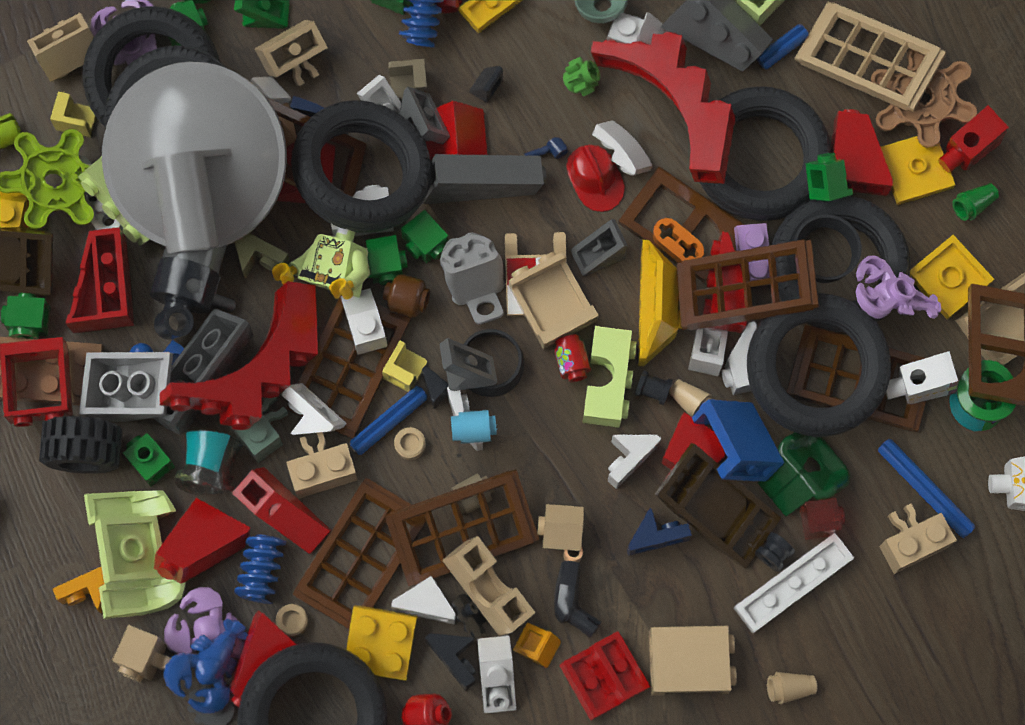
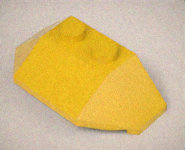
[638,240,682,366]

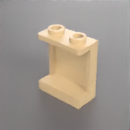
[508,252,599,349]
[649,626,736,696]

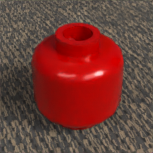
[402,693,452,725]

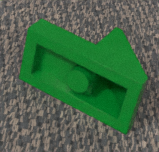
[234,0,290,29]

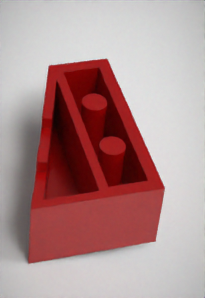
[66,227,134,333]

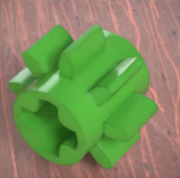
[563,57,600,96]

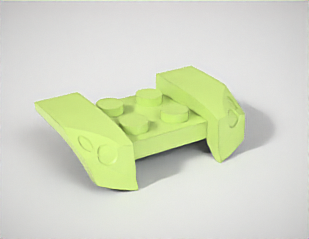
[84,490,186,619]

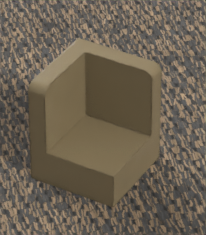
[388,59,427,100]

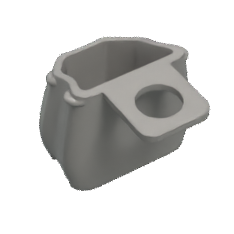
[440,232,505,324]

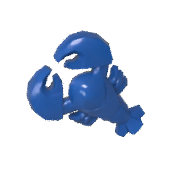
[163,618,248,714]

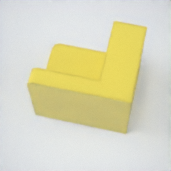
[50,92,96,137]
[382,340,427,392]

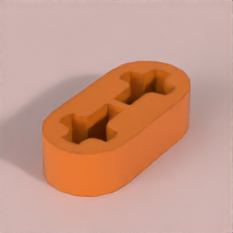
[653,218,704,263]

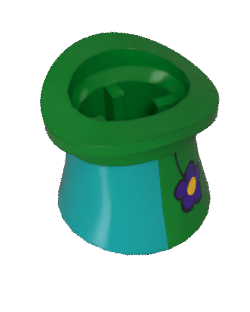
[950,360,1016,431]

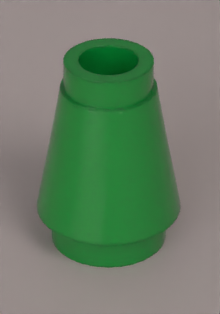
[952,183,999,221]

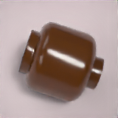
[383,274,430,318]

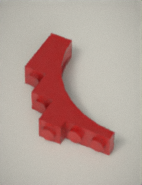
[591,32,735,184]
[159,281,318,430]

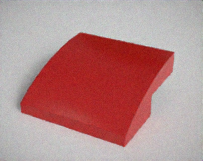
[559,631,650,721]

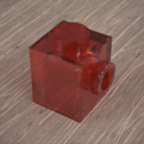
[800,498,845,540]

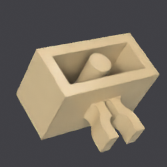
[27,13,94,82]
[255,20,328,86]
[286,432,358,499]
[879,504,957,574]
[112,625,171,683]

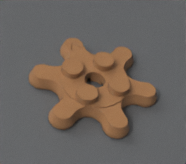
[871,48,977,148]

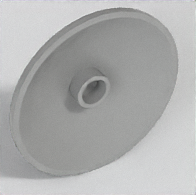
[102,62,287,254]

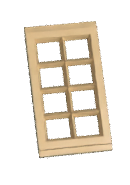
[795,2,946,112]

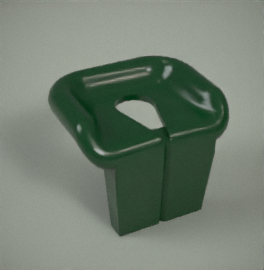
[758,432,850,516]

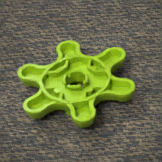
[0,129,94,229]

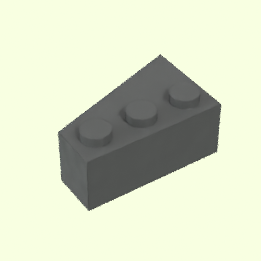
[661,0,773,71]

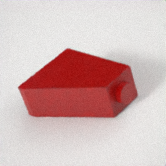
[831,109,893,196]
[154,498,251,584]
[229,610,297,708]

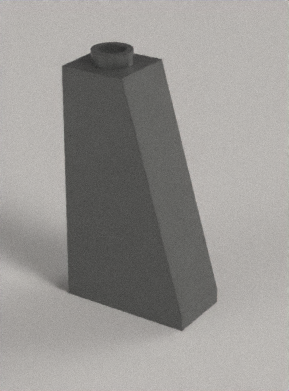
[423,154,546,204]

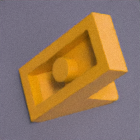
[52,566,104,614]

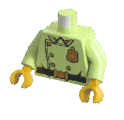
[272,227,370,300]

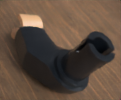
[554,547,602,638]

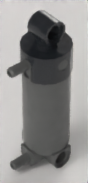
[150,245,236,340]

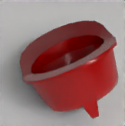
[566,145,625,212]

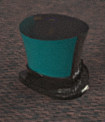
[174,431,243,495]

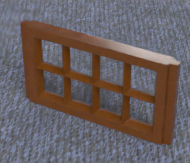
[677,240,819,331]
[286,295,411,439]
[787,325,926,432]
[384,469,539,586]
[292,478,427,629]

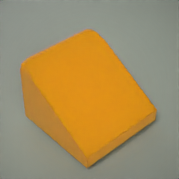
[513,622,561,668]

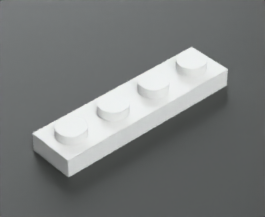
[734,533,854,633]

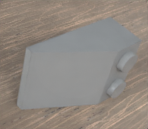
[79,352,173,422]

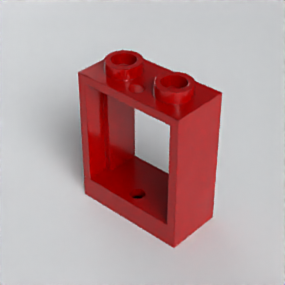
[0,337,73,427]

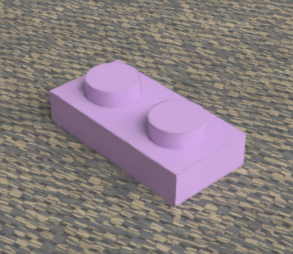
[734,223,771,286]

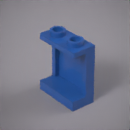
[692,399,785,481]

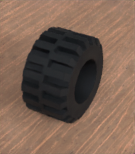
[39,416,122,474]

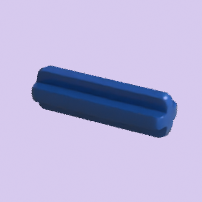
[757,24,809,69]

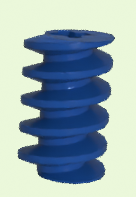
[399,0,444,47]
[234,534,287,604]

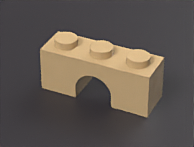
[442,536,535,636]

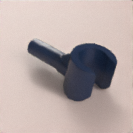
[524,137,568,159]

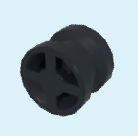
[755,532,795,572]

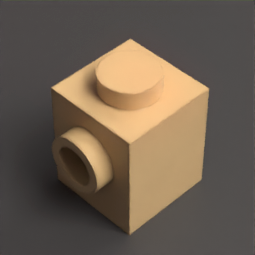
[537,504,584,551]

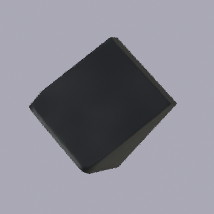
[470,66,503,103]
[422,366,448,409]

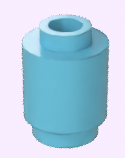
[451,410,497,444]

